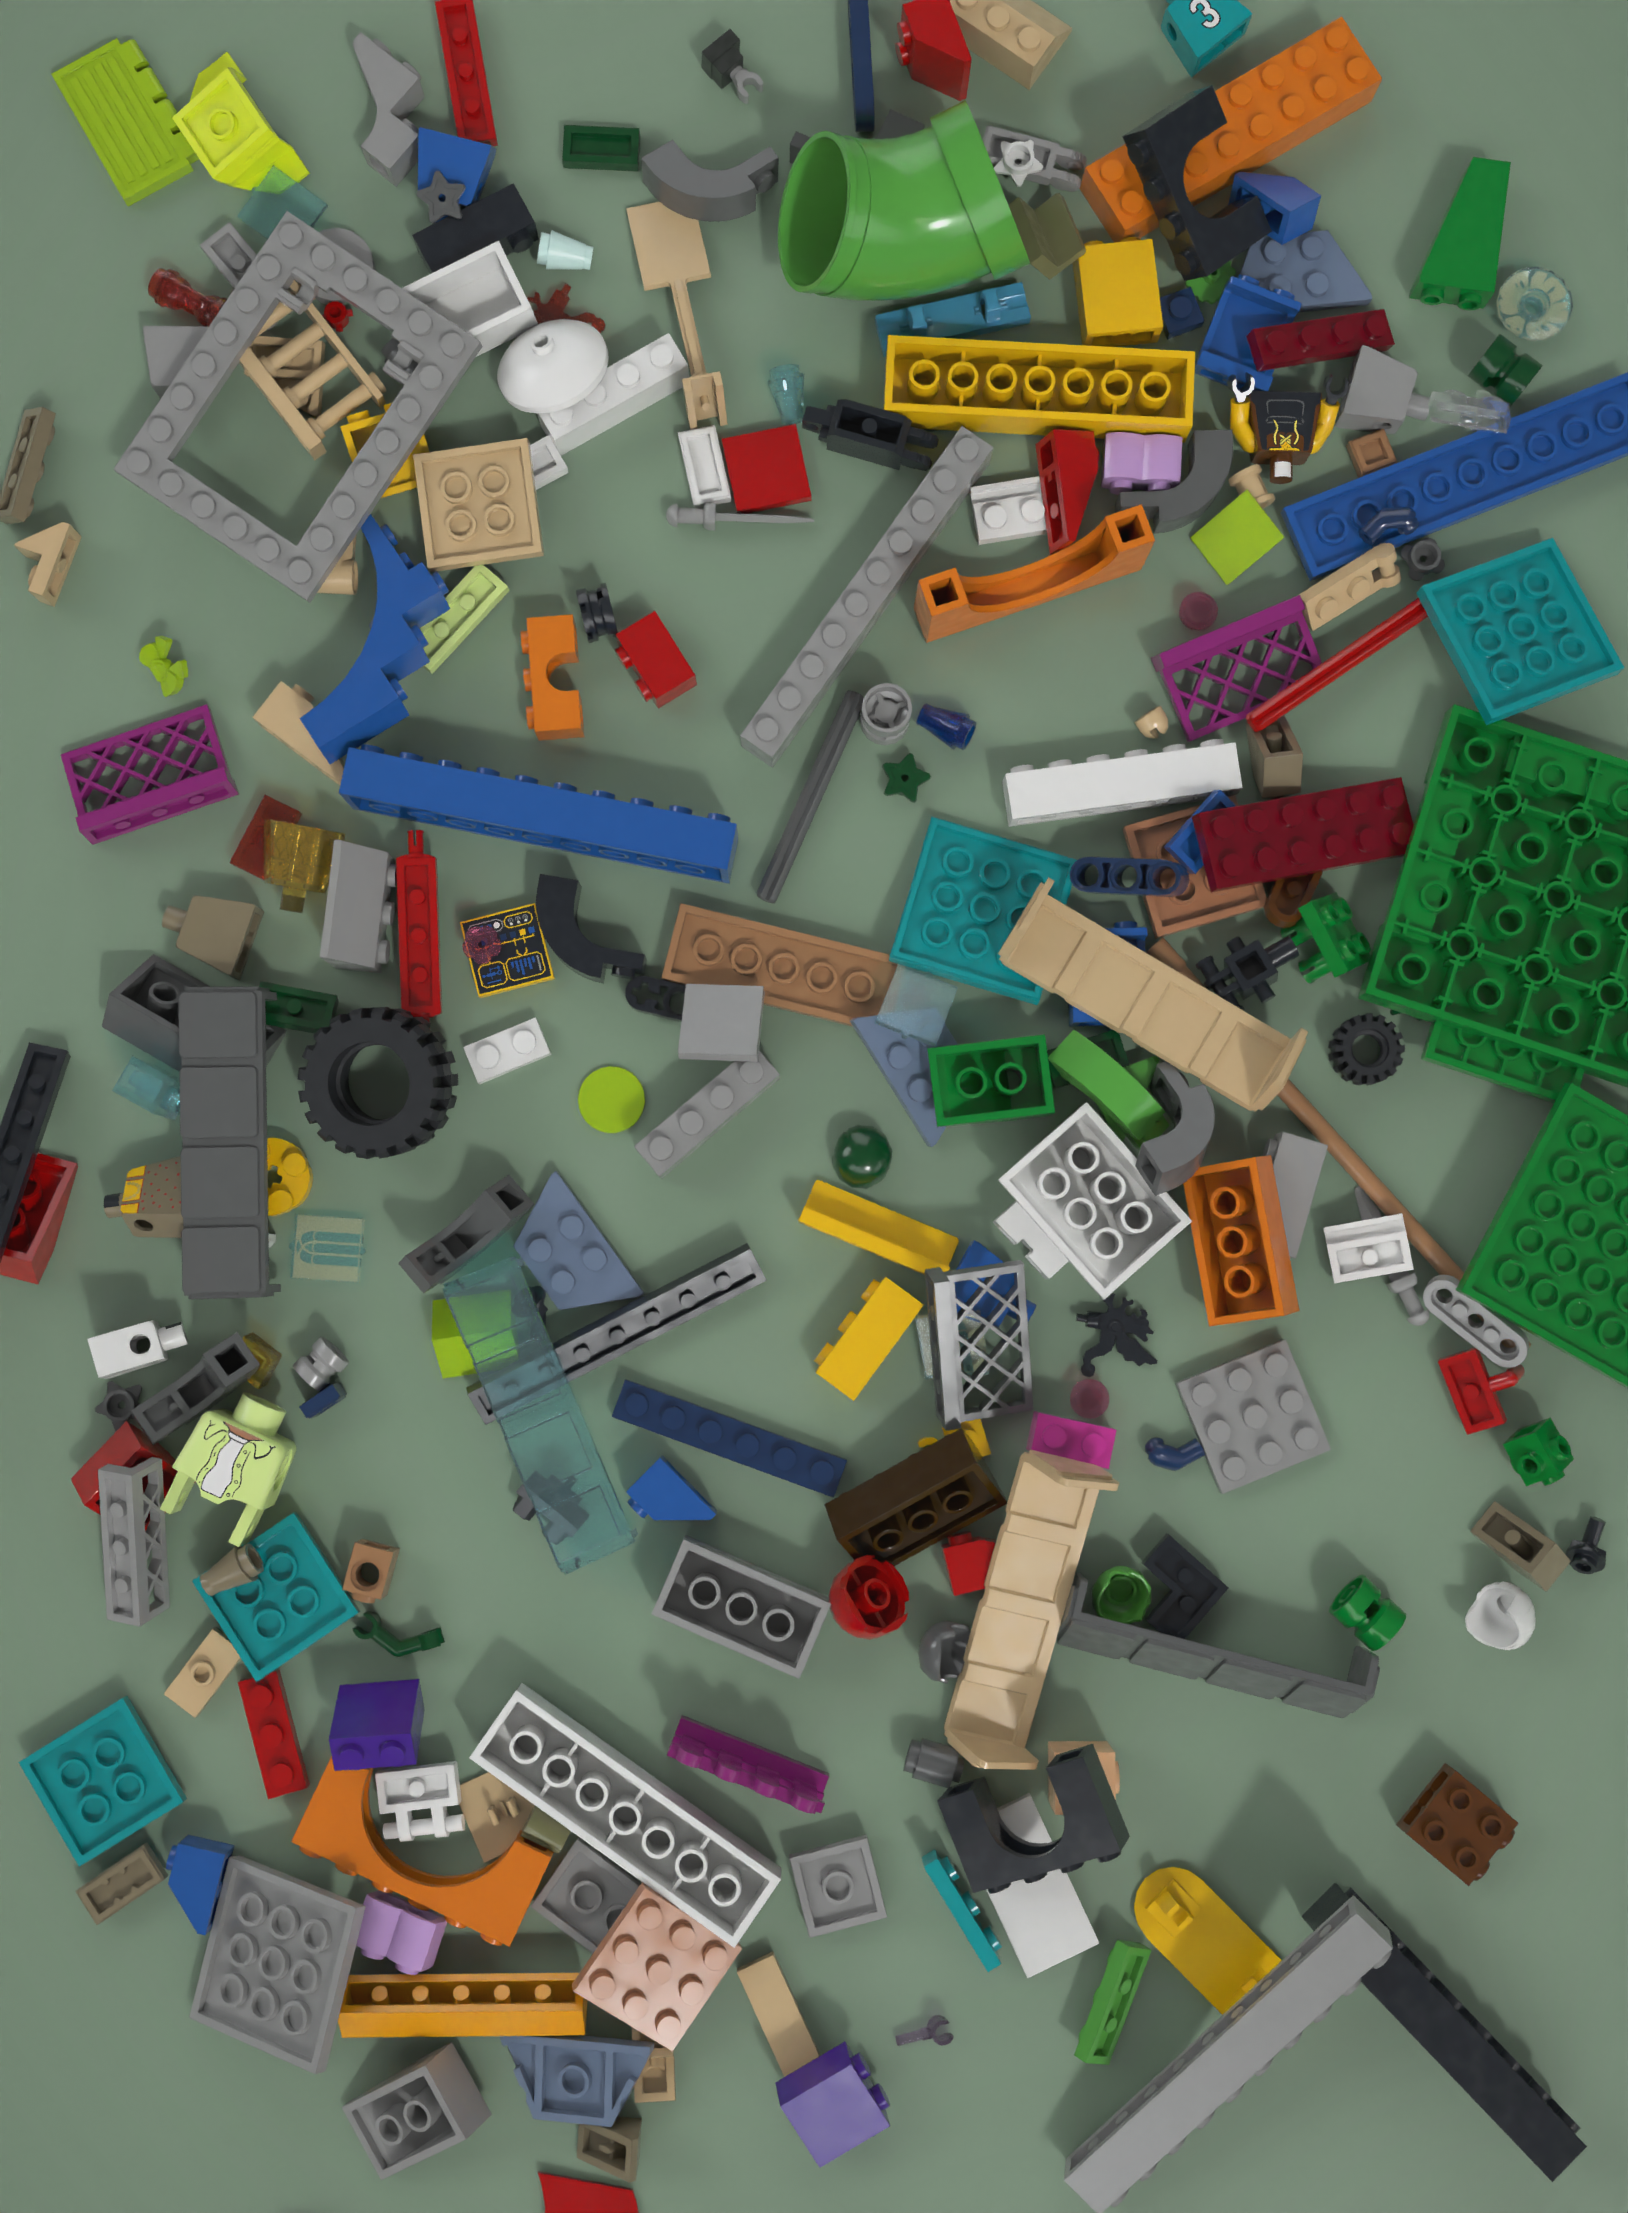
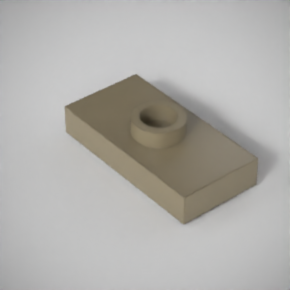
[75,1842,168,1925]

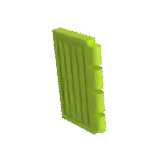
[51,38,199,207]

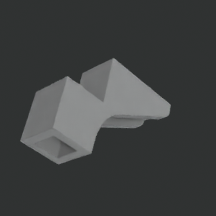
[353,32,425,187]

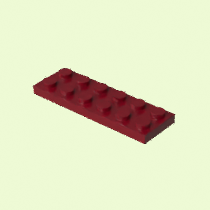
[1192,777,1414,893]

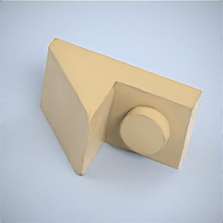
[14,522,81,607]

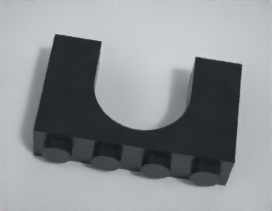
[1122,85,1272,281]
[937,1744,1130,1894]

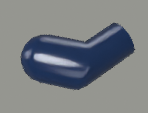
[1358,506,1419,545]
[1145,1437,1205,1471]

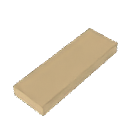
[737,1951,821,2077]

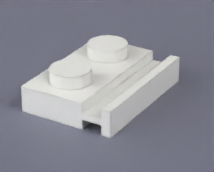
[969,476,1047,545]
[1323,1213,1414,1283]

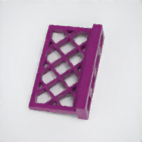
[1151,595,1322,742]
[61,704,239,845]

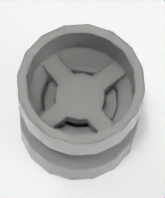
[293,1336,349,1392]

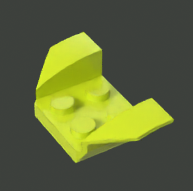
[172,52,310,196]

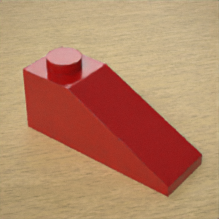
[1035,429,1099,555]
[941,1531,996,1596]

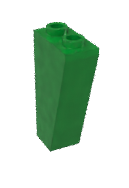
[1409,157,1511,310]

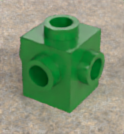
[1502,1417,1574,1486]

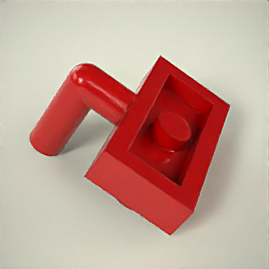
[1438,1347,1525,1435]

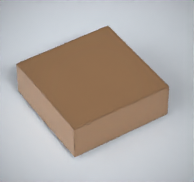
[1346,429,1398,478]

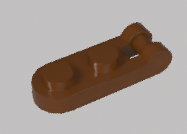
[1264,872,1323,928]

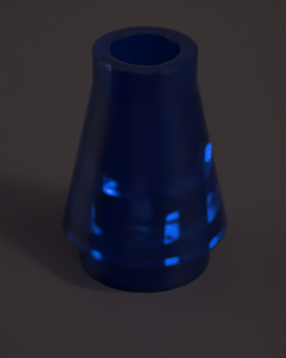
[916,703,977,750]

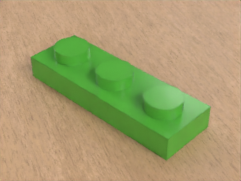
[1074,1940,1152,2065]

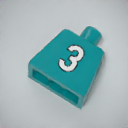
[1161,0,1252,77]

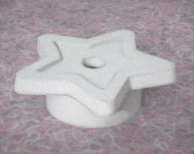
[994,140,1043,187]

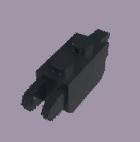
[802,399,939,471]

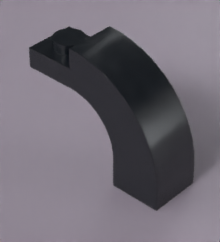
[536,874,647,984]

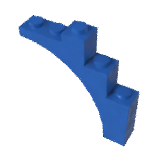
[300,514,450,764]

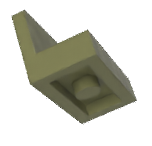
[1009,193,1086,280]

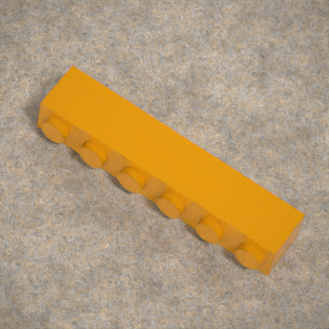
[338,1973,588,2038]

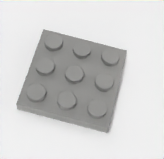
[1175,1339,1331,1494]

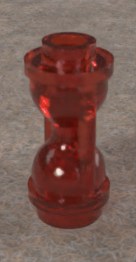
[148,268,227,327]

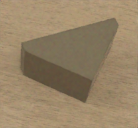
[577,2117,642,2183]

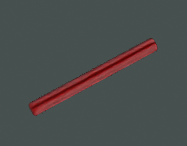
[1246,598,1428,732]

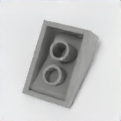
[342,2042,492,2180]

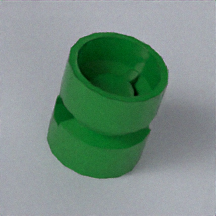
[1329,1574,1406,1651]

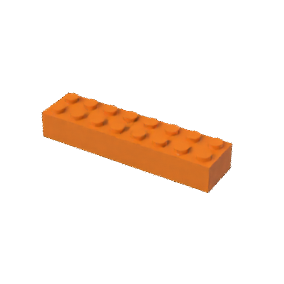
[1080,17,1382,243]

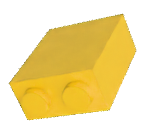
[1072,237,1163,347]

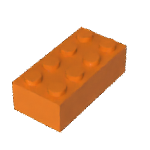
[1183,1155,1300,1327]

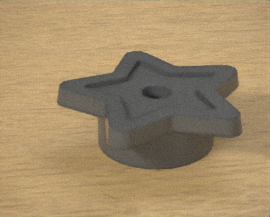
[417,171,466,223]
[95,1381,142,1431]

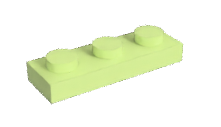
[419,565,510,674]

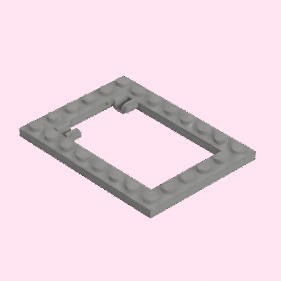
[113,211,483,603]

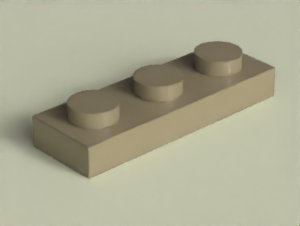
[0,407,56,524]

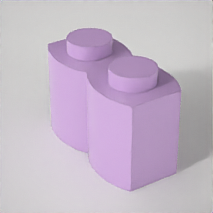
[1101,432,1183,495]
[356,1890,447,1975]

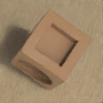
[342,1539,400,1603]

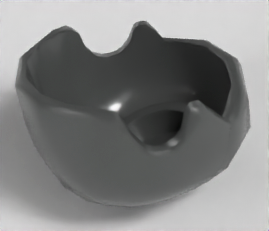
[918,1621,971,1684]

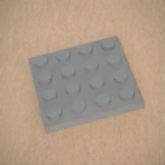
[189,1855,366,2074]

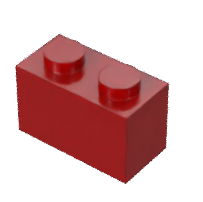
[614,611,697,709]

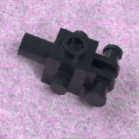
[1195,936,1300,1011]

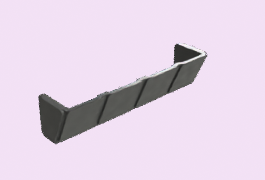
[179,987,281,1299]
[1056,1572,1380,1718]

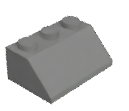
[320,840,397,973]

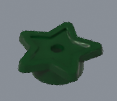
[882,753,931,803]

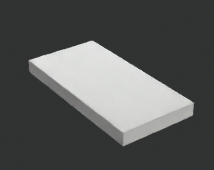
[986,1793,1099,1978]

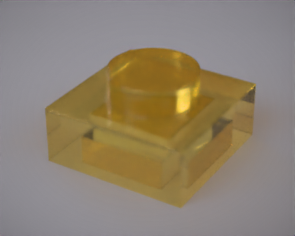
[242,1332,282,1389]

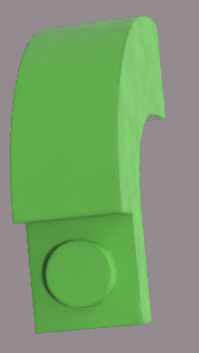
[1048,1030,1169,1150]

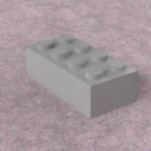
[652,1535,831,1679]

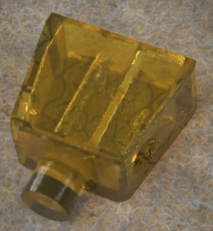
[264,819,346,913]

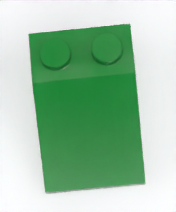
[927,1034,1055,1127]

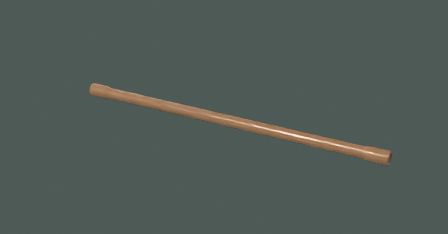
[1146,937,1531,1348]

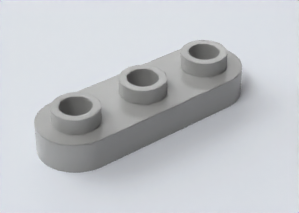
[1423,1275,1529,1368]

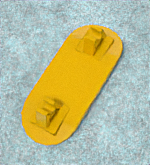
[1134,1867,1282,2015]

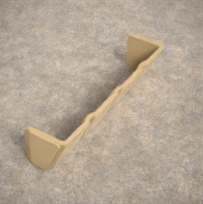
[998,877,1308,1112]
[944,1450,1119,1770]

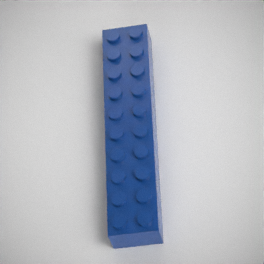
[339,744,738,884]

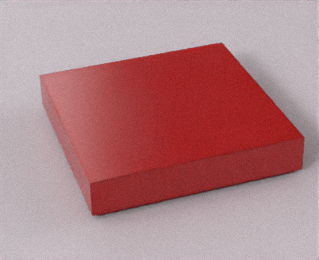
[722,424,812,514]

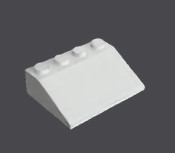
[998,1102,1192,1300]

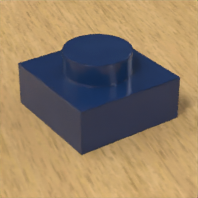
[1160,287,1205,340]

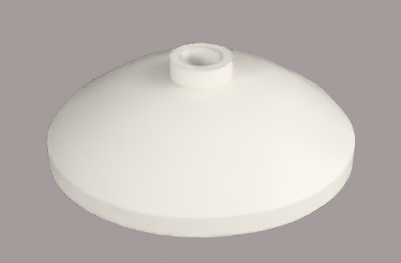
[497,319,609,414]

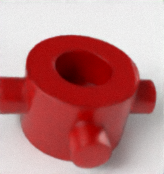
[321,301,353,332]

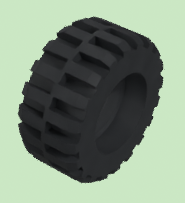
[298,1007,458,1159]

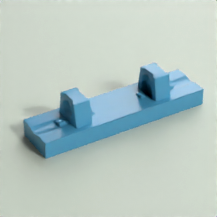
[875,282,1031,357]

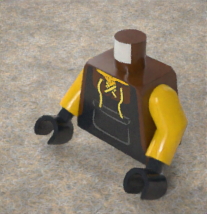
[1227,372,1349,484]

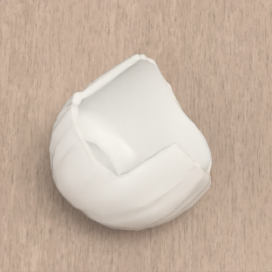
[1465,1581,1536,1650]

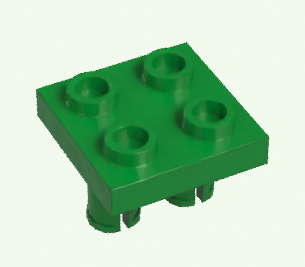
[1280,892,1371,984]

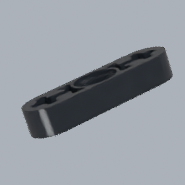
[625,976,686,1022]

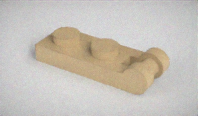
[1297,543,1401,631]

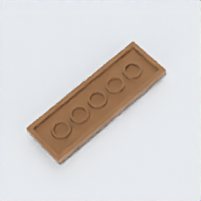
[661,903,905,1027]

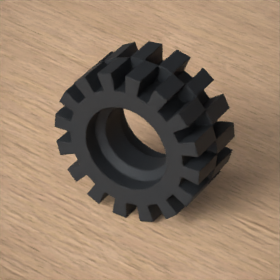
[1328,1013,1405,1086]

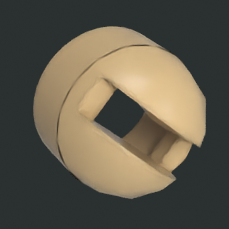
[1134,705,1168,739]

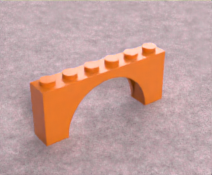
[914,504,1155,643]
[291,1756,554,1947]

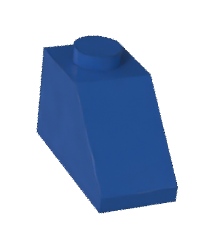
[1228,172,1321,245]
[626,1455,717,1520]
[166,1834,235,1935]

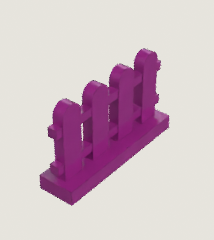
[667,1715,829,1814]

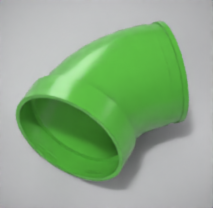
[778,100,1030,301]

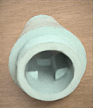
[537,230,593,270]

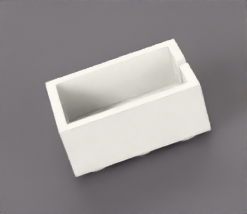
[402,241,538,357]

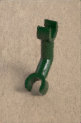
[352,1611,445,1657]

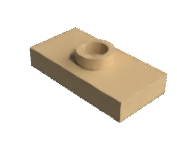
[164,1627,241,1718]

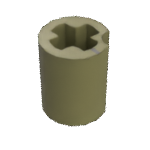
[521,1806,571,1854]

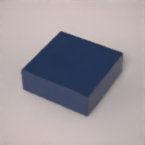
[299,1383,347,1419]

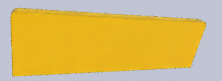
[798,1180,959,1275]

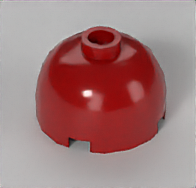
[828,1555,909,1640]

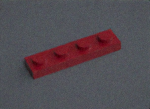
[1246,309,1395,372]

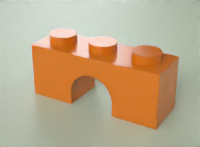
[521,614,585,741]

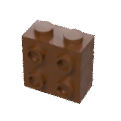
[1396,1763,1519,1886]

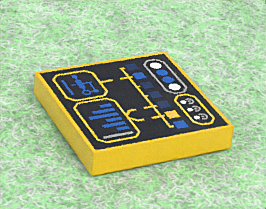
[460,903,555,998]

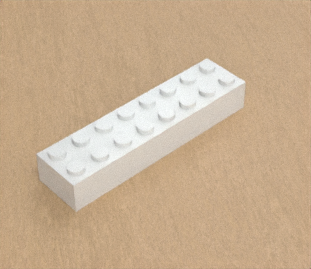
[469,1683,781,1948]

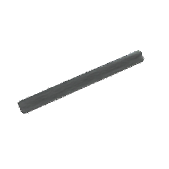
[757,690,864,904]

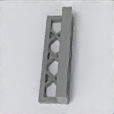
[98,1457,170,1627]

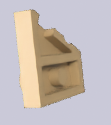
[244,336,325,418]

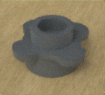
[1400,538,1445,581]

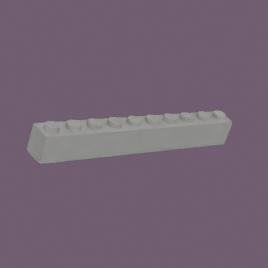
[740,426,993,768]
[1064,1895,1393,2213]

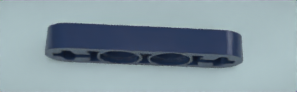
[848,0,875,133]

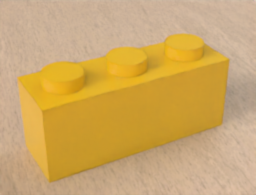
[814,1277,924,1401]

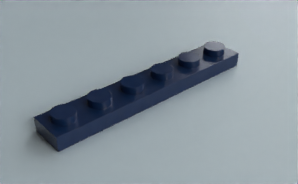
[612,1379,847,1498]

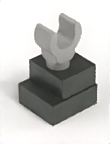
[701,28,763,104]

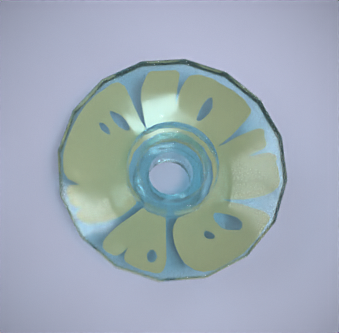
[1496,267,1573,341]

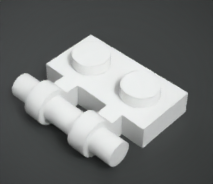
[375,1761,465,1842]

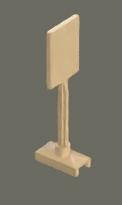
[626,202,728,430]

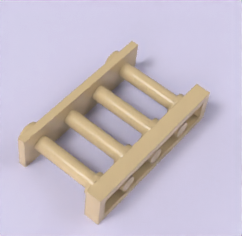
[239,280,387,461]

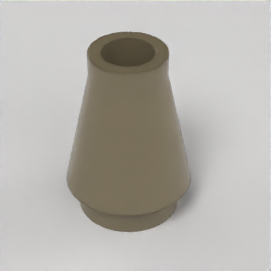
[200,1544,264,1596]

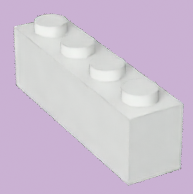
[537,333,690,456]

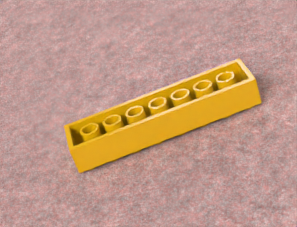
[883,335,1195,443]

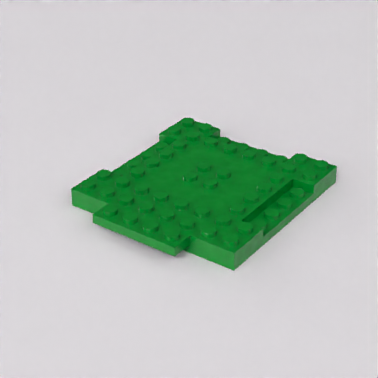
[1358,704,1628,1103]

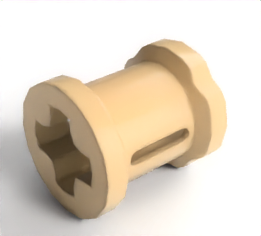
[1228,464,1275,509]

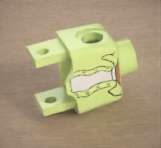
[160,1392,296,1547]

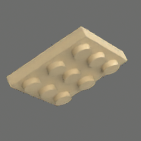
[413,438,544,572]

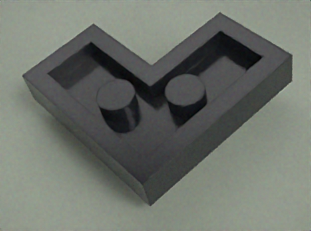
[1141,1533,1229,1639]

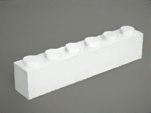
[1002,739,1243,827]

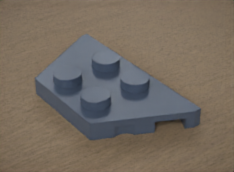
[1239,230,1372,313]
[850,1009,958,1147]
[513,1171,644,1310]
[500,2035,654,2127]

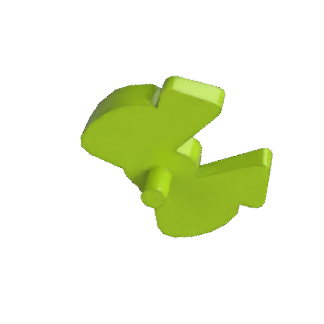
[139,636,189,697]

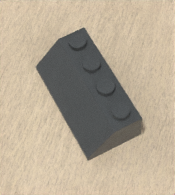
[102,954,287,1072]

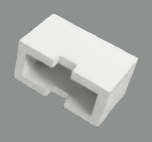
[993,1201,1068,1279]

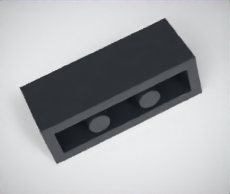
[412,183,539,274]

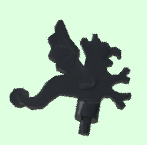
[1076,1293,1158,1377]

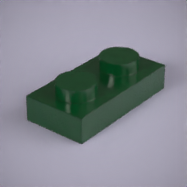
[259,981,339,1034]

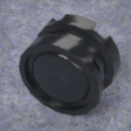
[576,583,618,643]

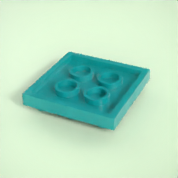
[192,1512,361,1682]
[18,1696,187,1867]

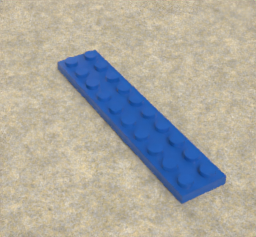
[1280,372,1628,581]

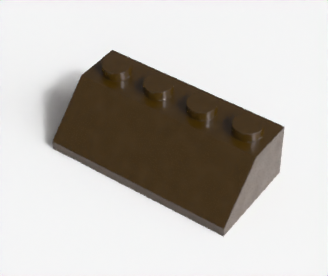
[824,1428,1007,1566]

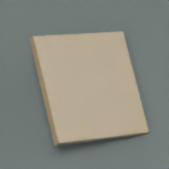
[459,1772,535,1863]

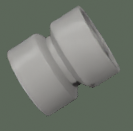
[860,683,912,746]

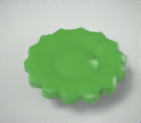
[1185,261,1236,305]

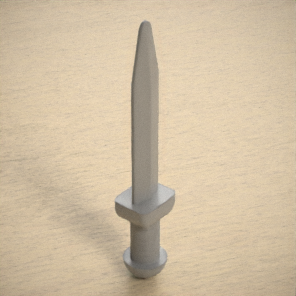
[666,503,814,531]
[1355,1186,1429,1326]

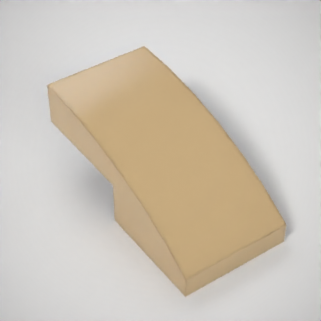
[632,2027,676,2103]

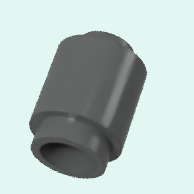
[903,1738,965,1789]

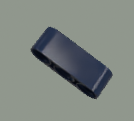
[1070,857,1189,897]

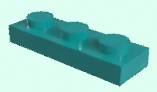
[921,1849,1002,1972]

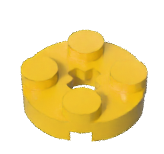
[267,1138,313,1216]

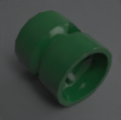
[1468,334,1543,407]

